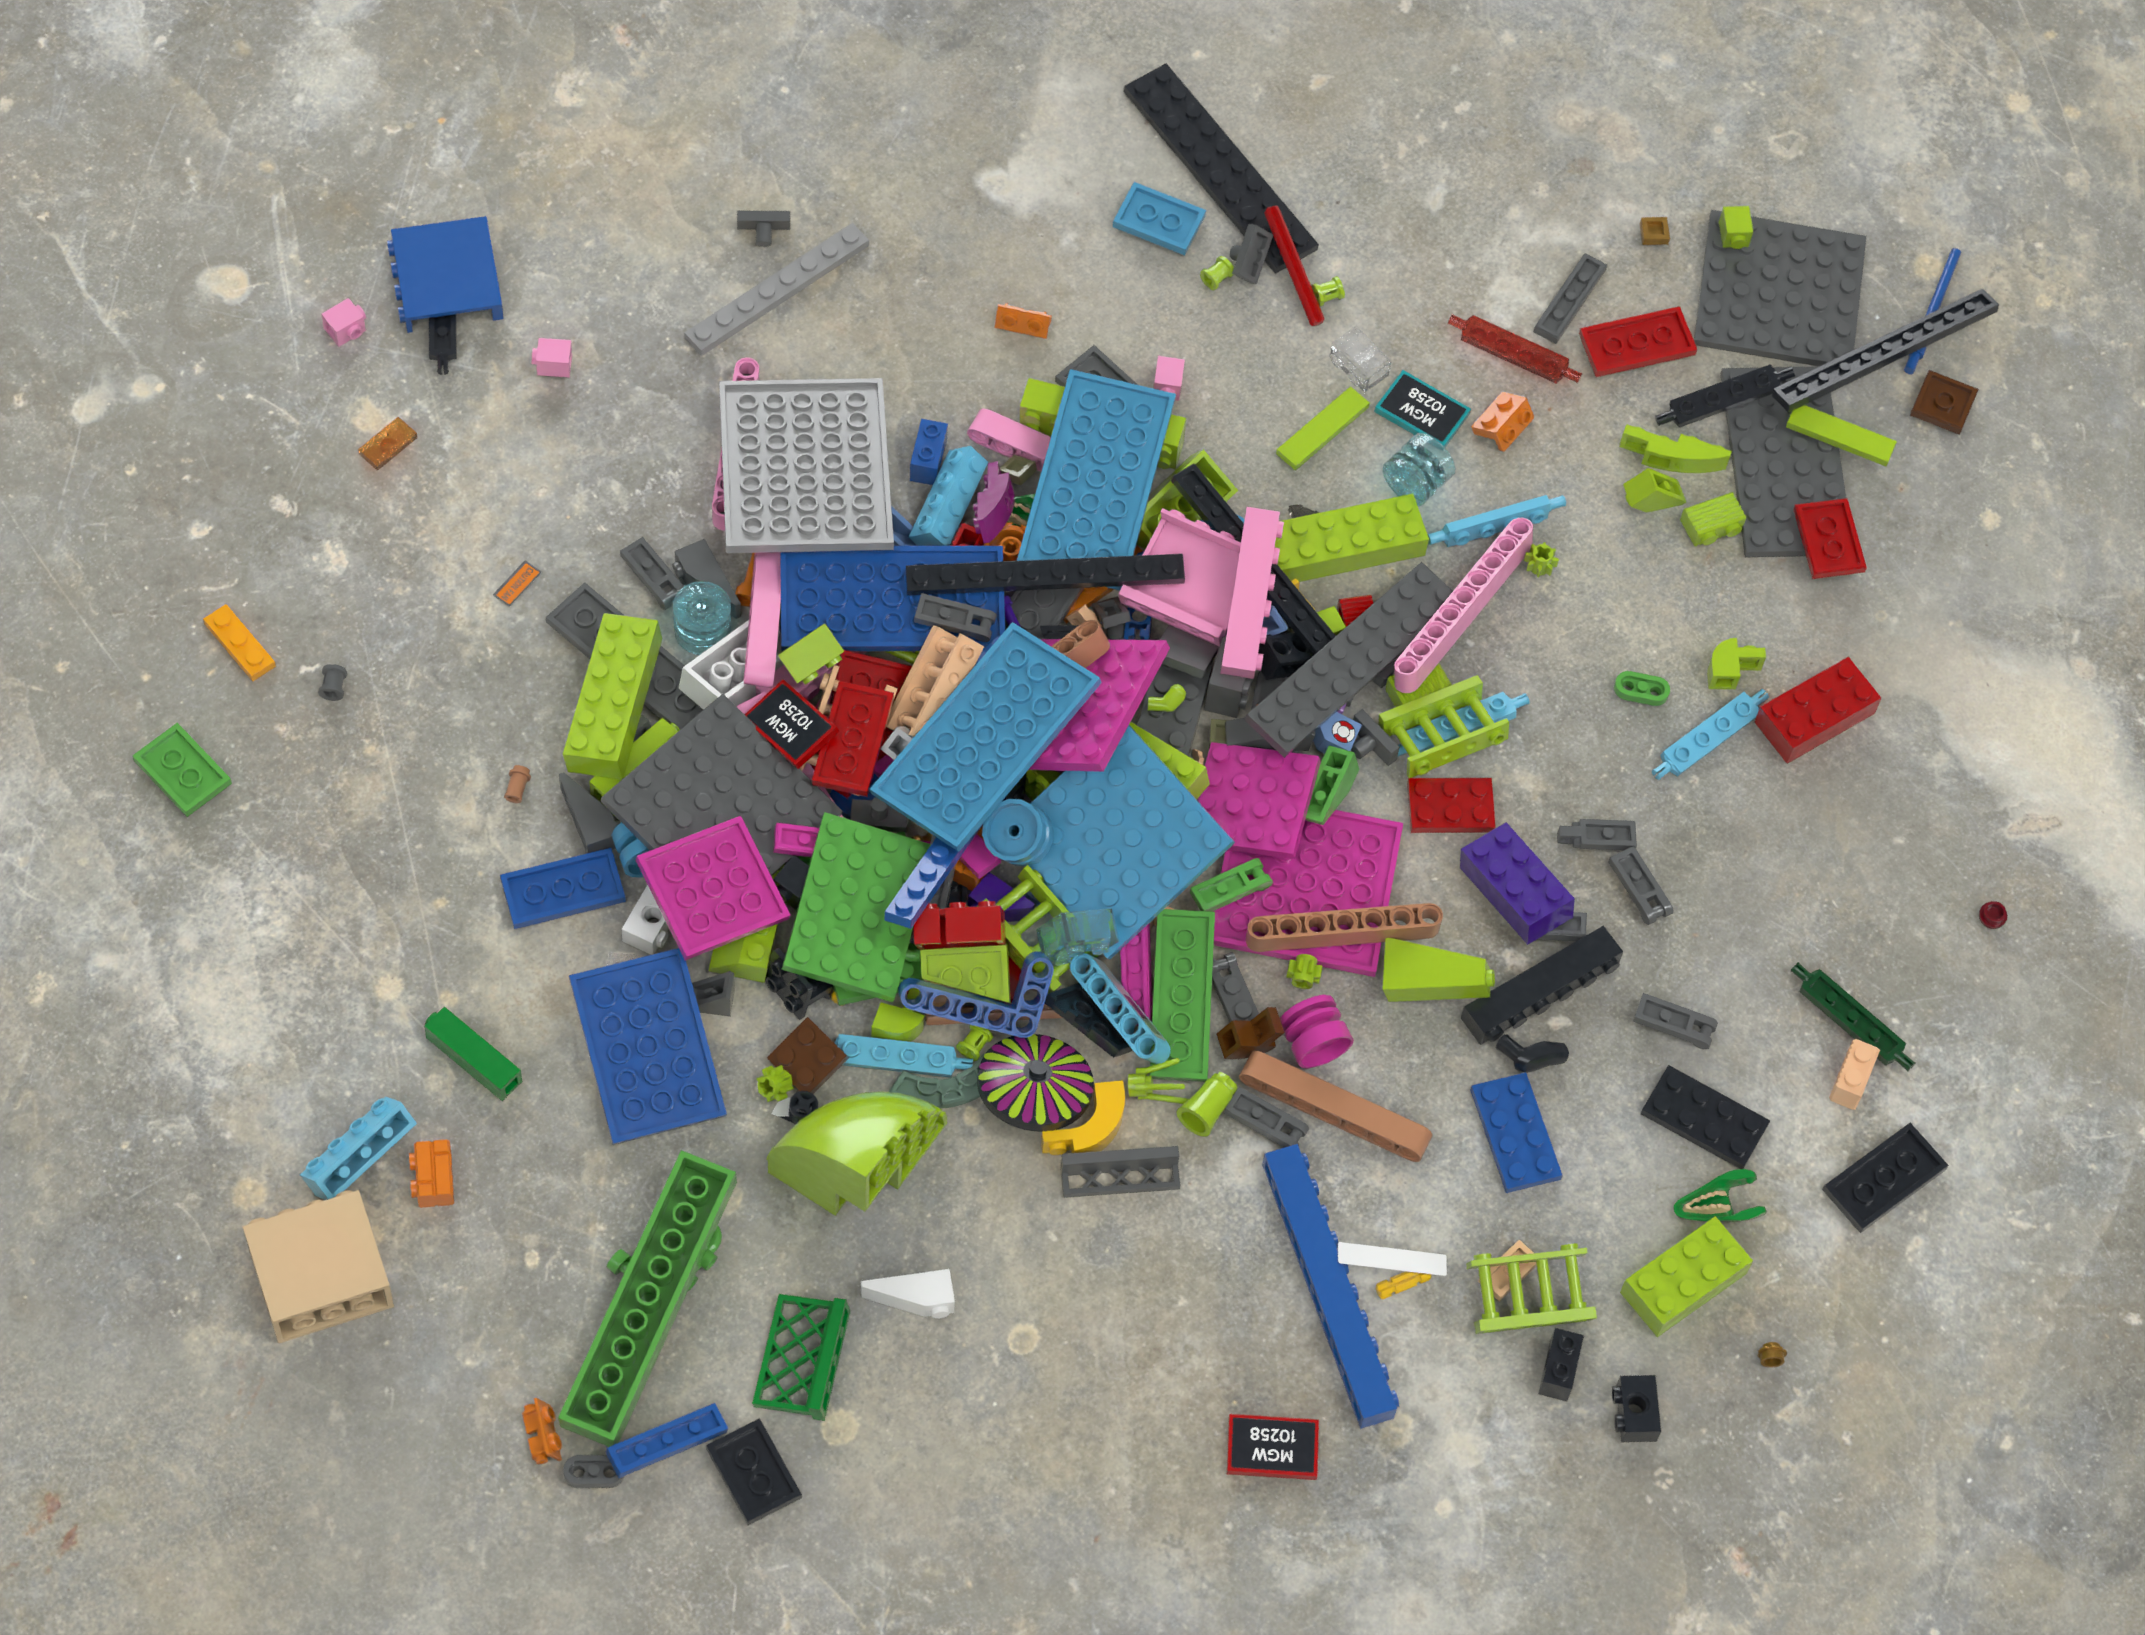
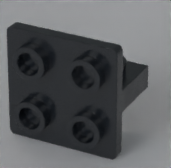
[765,947,832,1020]

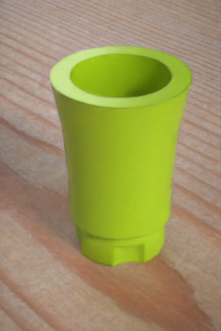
[1176,1072,1237,1137]

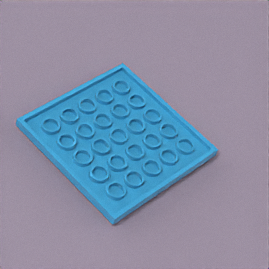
[1016,725,1235,960]

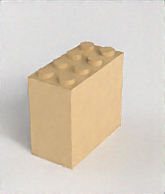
[243,1190,394,1344]

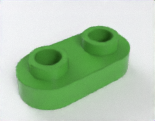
[1614,671,1670,706]

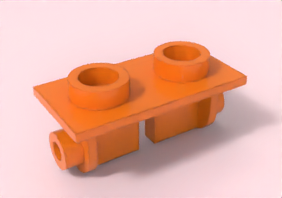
[995,303,1052,339]
[522,1398,562,1464]

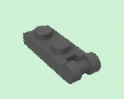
[620,537,688,610]
[914,593,997,642]
[1608,846,1673,925]
[1212,952,1259,1022]
[1633,993,1718,1050]
[1224,1086,1309,1148]

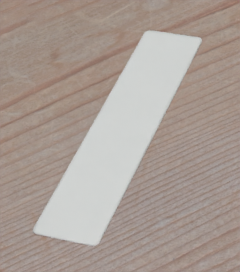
[1338,1242,1447,1276]

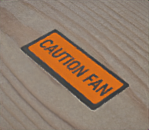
[493,561,542,607]

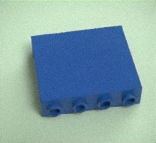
[387,216,504,333]

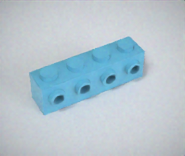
[909,446,988,546]
[300,1096,417,1200]

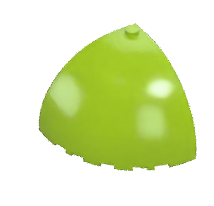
[766,1092,947,1216]

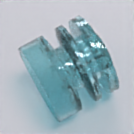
[1382,433,1456,506]
[673,582,731,655]

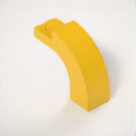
[1041,1080,1125,1155]

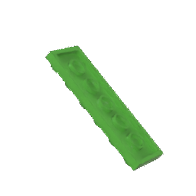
[1150,909,1215,1082]

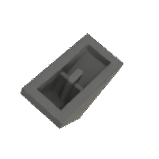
[692,971,735,1017]

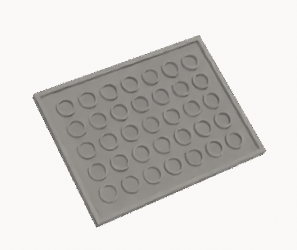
[719,378,894,553]

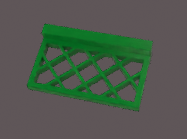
[752,1294,851,1421]

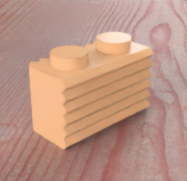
[1829,1039,1880,1110]

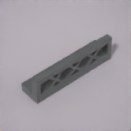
[1060,1146,1181,1198]

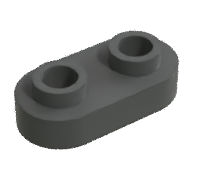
[563,1455,624,1488]

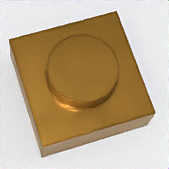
[1640,217,1670,245]

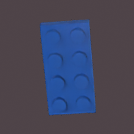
[500,848,626,929]
[1470,1072,1563,1193]

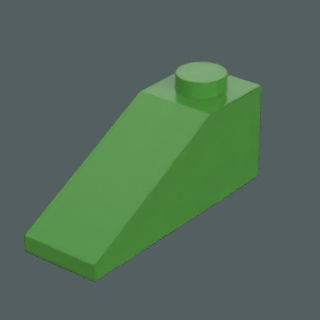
[1305,745,1360,825]

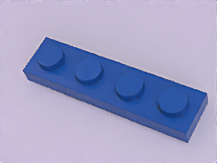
[605,1403,728,1478]

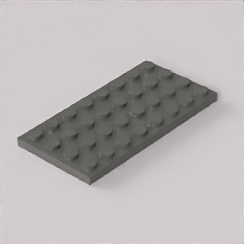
[1720,366,1846,558]

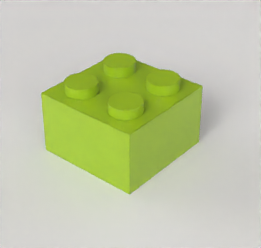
[777,623,844,685]

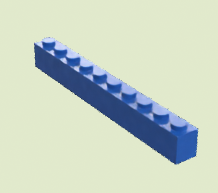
[1262,1144,1399,1429]

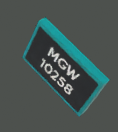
[1374,370,1471,451]

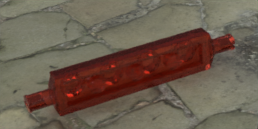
[1448,314,1583,384]

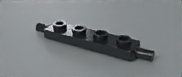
[429,314,457,375]
[1655,364,1795,428]

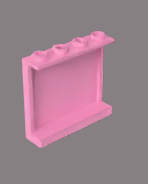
[1118,508,1241,647]

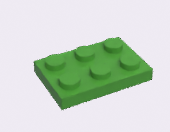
[132,723,232,817]

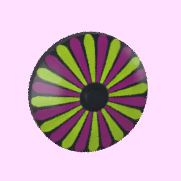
[977,1034,1094,1132]

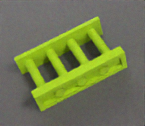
[1378,675,1509,779]
[977,865,1102,994]
[1466,1243,1597,1334]

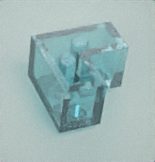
[1036,909,1119,965]

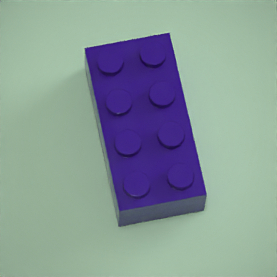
[1460,822,1575,945]

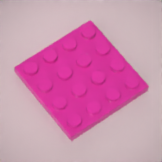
[1197,742,1321,859]
[636,816,791,960]

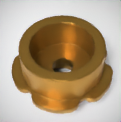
[1757,1342,1787,1368]

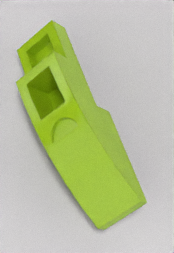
[1619,424,1732,473]

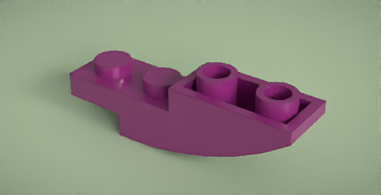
[973,461,1015,544]

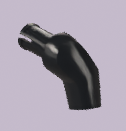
[1495,1034,1569,1073]

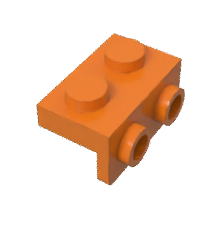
[1471,392,1534,451]

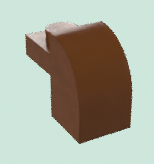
[1216,1007,1284,1059]

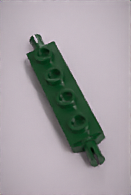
[1791,962,1916,1072]

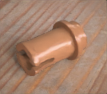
[504,765,531,803]

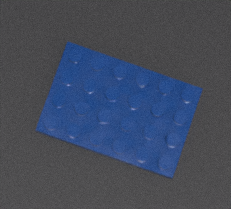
[569,948,727,1145]

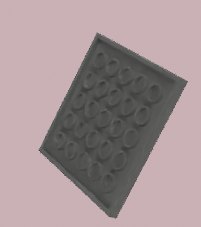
[1694,210,1867,366]
[601,694,843,877]

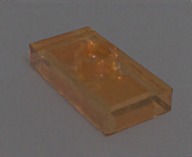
[358,417,418,471]

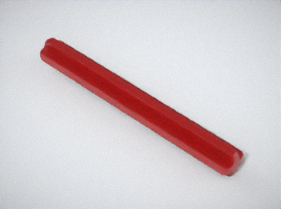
[1265,206,1325,326]

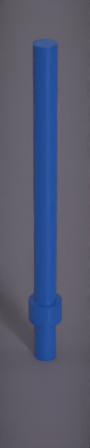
[1904,248,1961,374]

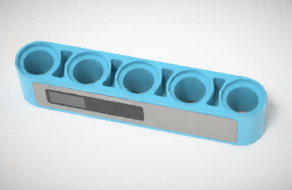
[1070,953,1170,1064]

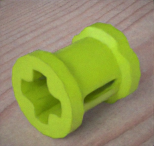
[1200,256,1234,290]
[1311,276,1345,307]
[956,1025,993,1061]

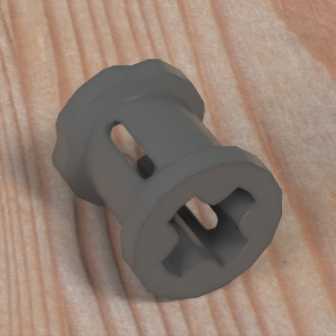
[318,664,347,701]

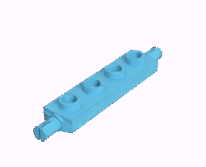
[1428,495,1566,547]
[1652,689,1769,780]
[1397,692,1530,757]
[835,1034,973,1078]

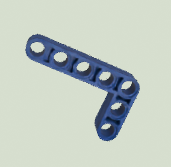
[897,951,1054,1038]

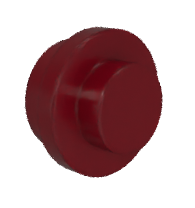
[1979,901,2008,929]

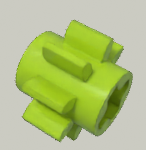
[1524,542,1559,577]
[1286,954,1323,989]
[756,1065,793,1102]

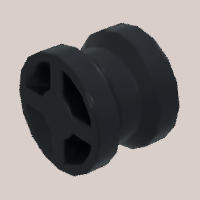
[788,1091,818,1124]

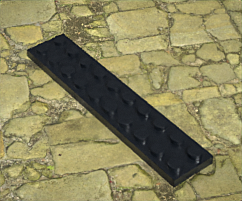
[1124,63,1319,274]

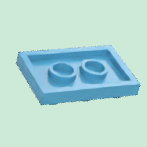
[1112,182,1206,255]

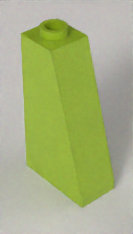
[589,717,680,819]
[1383,938,1495,1002]

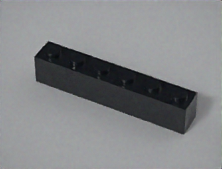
[1461,925,1623,1045]

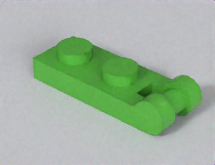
[1190,858,1273,912]

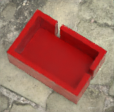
[914,901,1006,950]

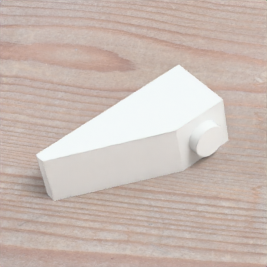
[861,1269,955,1318]

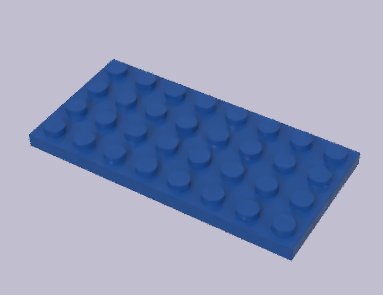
[780,546,1005,651]

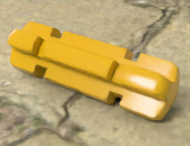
[1375,1271,1432,1299]

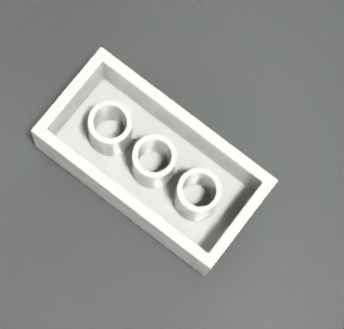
[679,620,784,710]

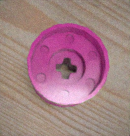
[1280,995,1354,1068]

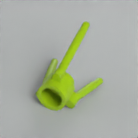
[1128,1058,1189,1104]

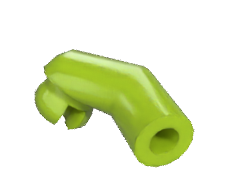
[1147,684,1186,712]

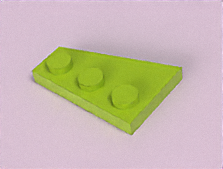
[920,945,1011,1003]

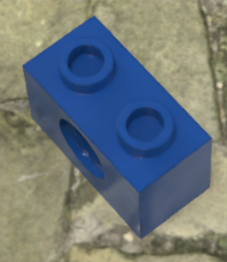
[910,418,948,485]

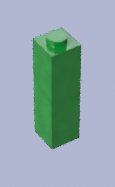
[424,1006,522,1102]

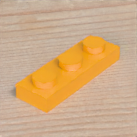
[203,604,276,681]

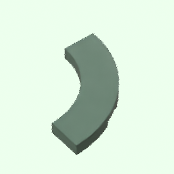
[889,1054,985,1109]

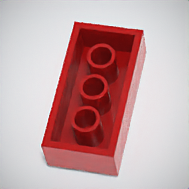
[1754,656,1881,764]

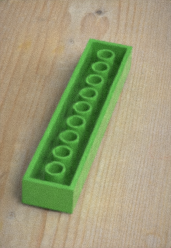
[558,1150,737,1447]

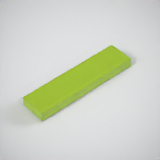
[1276,386,1370,471]
[1786,405,1897,467]

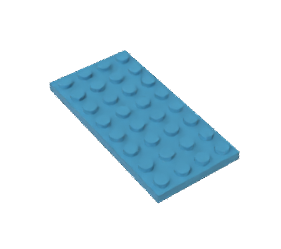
[1017,369,1176,590]
[870,622,1101,852]

